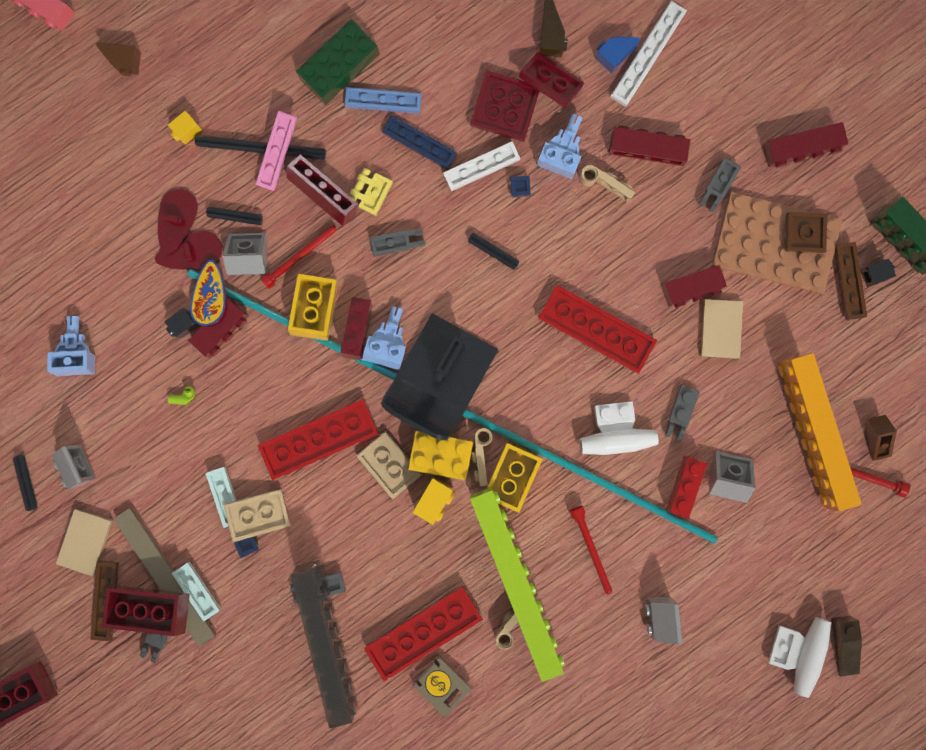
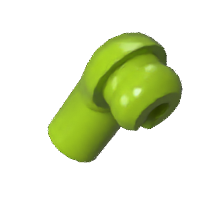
[168,386,196,405]

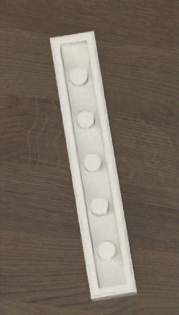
[610,1,687,107]

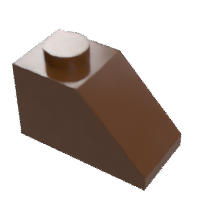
[96,42,141,76]
[865,415,897,461]

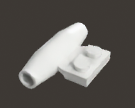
[579,401,658,455]
[768,617,831,698]

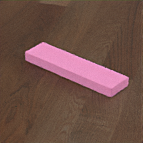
[256,111,298,191]

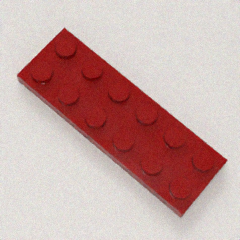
[538,285,657,374]
[257,399,379,481]
[364,586,483,682]

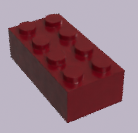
[102,586,190,636]
[0,660,58,727]

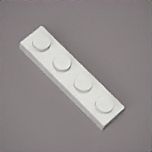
[443,142,520,191]

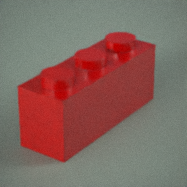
[666,456,707,519]

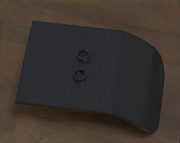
[381,313,498,440]

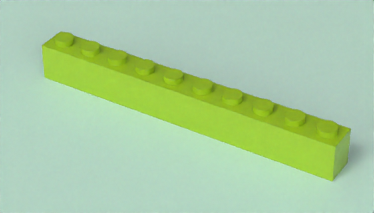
[469,487,565,682]

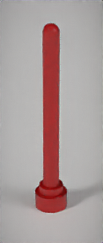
[260,225,337,290]
[850,467,910,498]
[569,506,612,594]

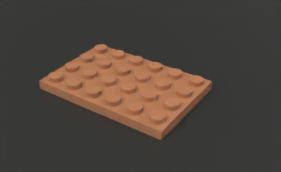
[712,192,842,294]

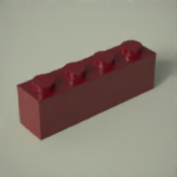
[763,122,849,168]
[609,125,691,166]
[286,154,358,226]

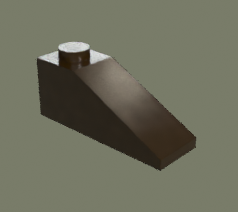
[539,0,568,57]
[831,616,862,677]

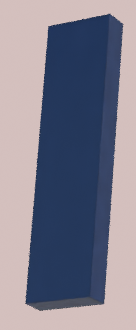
[382,115,457,170]

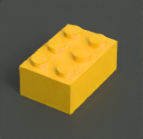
[288,274,338,341]
[408,431,473,481]
[486,443,543,513]

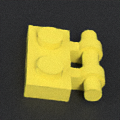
[349,168,393,216]

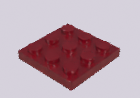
[470,70,540,142]

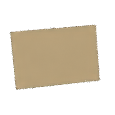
[700,299,743,359]
[356,431,422,500]
[223,489,290,542]
[56,509,113,576]

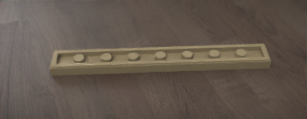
[114,507,216,647]

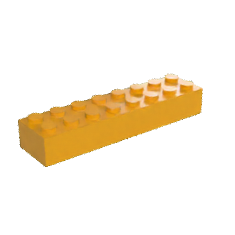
[778,353,862,511]

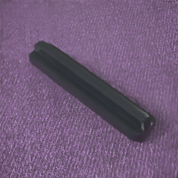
[206,206,263,225]
[468,233,519,270]
[12,455,37,511]

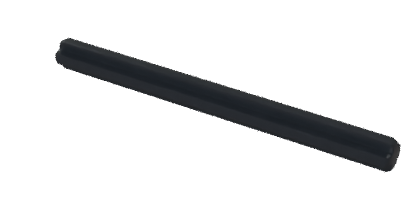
[195,135,327,160]

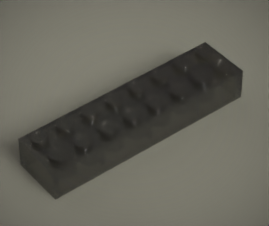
[291,560,358,729]

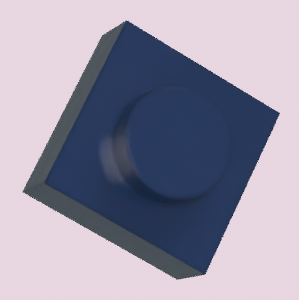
[510,176,531,197]
[234,537,259,558]

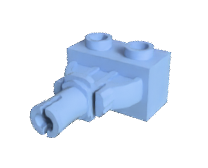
[537,114,583,179]
[362,306,406,370]
[47,316,95,376]

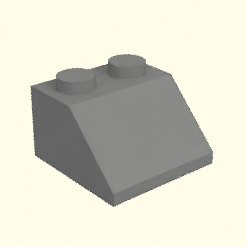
[223,233,268,275]
[52,444,96,490]
[709,451,756,503]
[645,596,682,644]

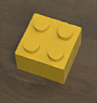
[413,476,455,525]

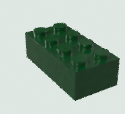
[296,19,380,106]
[870,196,926,275]

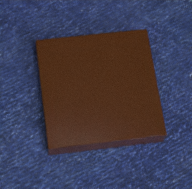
[785,212,827,253]

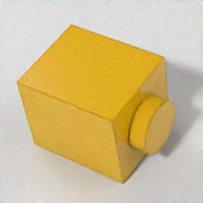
[168,111,203,144]

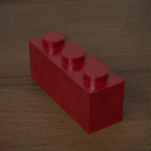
[661,265,727,308]
[340,297,372,361]
[188,298,248,357]

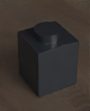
[860,258,896,287]
[164,308,199,338]

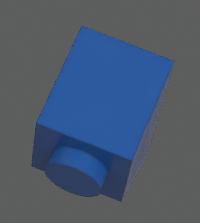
[595,37,640,73]

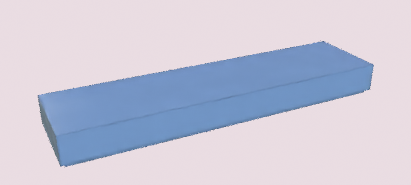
[344,87,422,114]

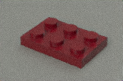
[518,52,585,108]

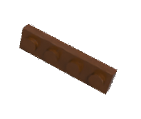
[835,242,867,320]
[90,561,119,641]

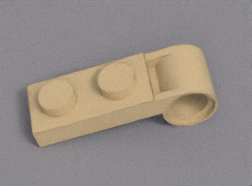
[579,165,635,203]
[472,428,492,486]
[495,610,518,650]

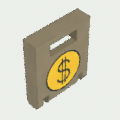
[412,655,472,718]

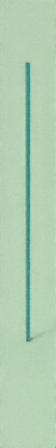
[187,269,718,544]

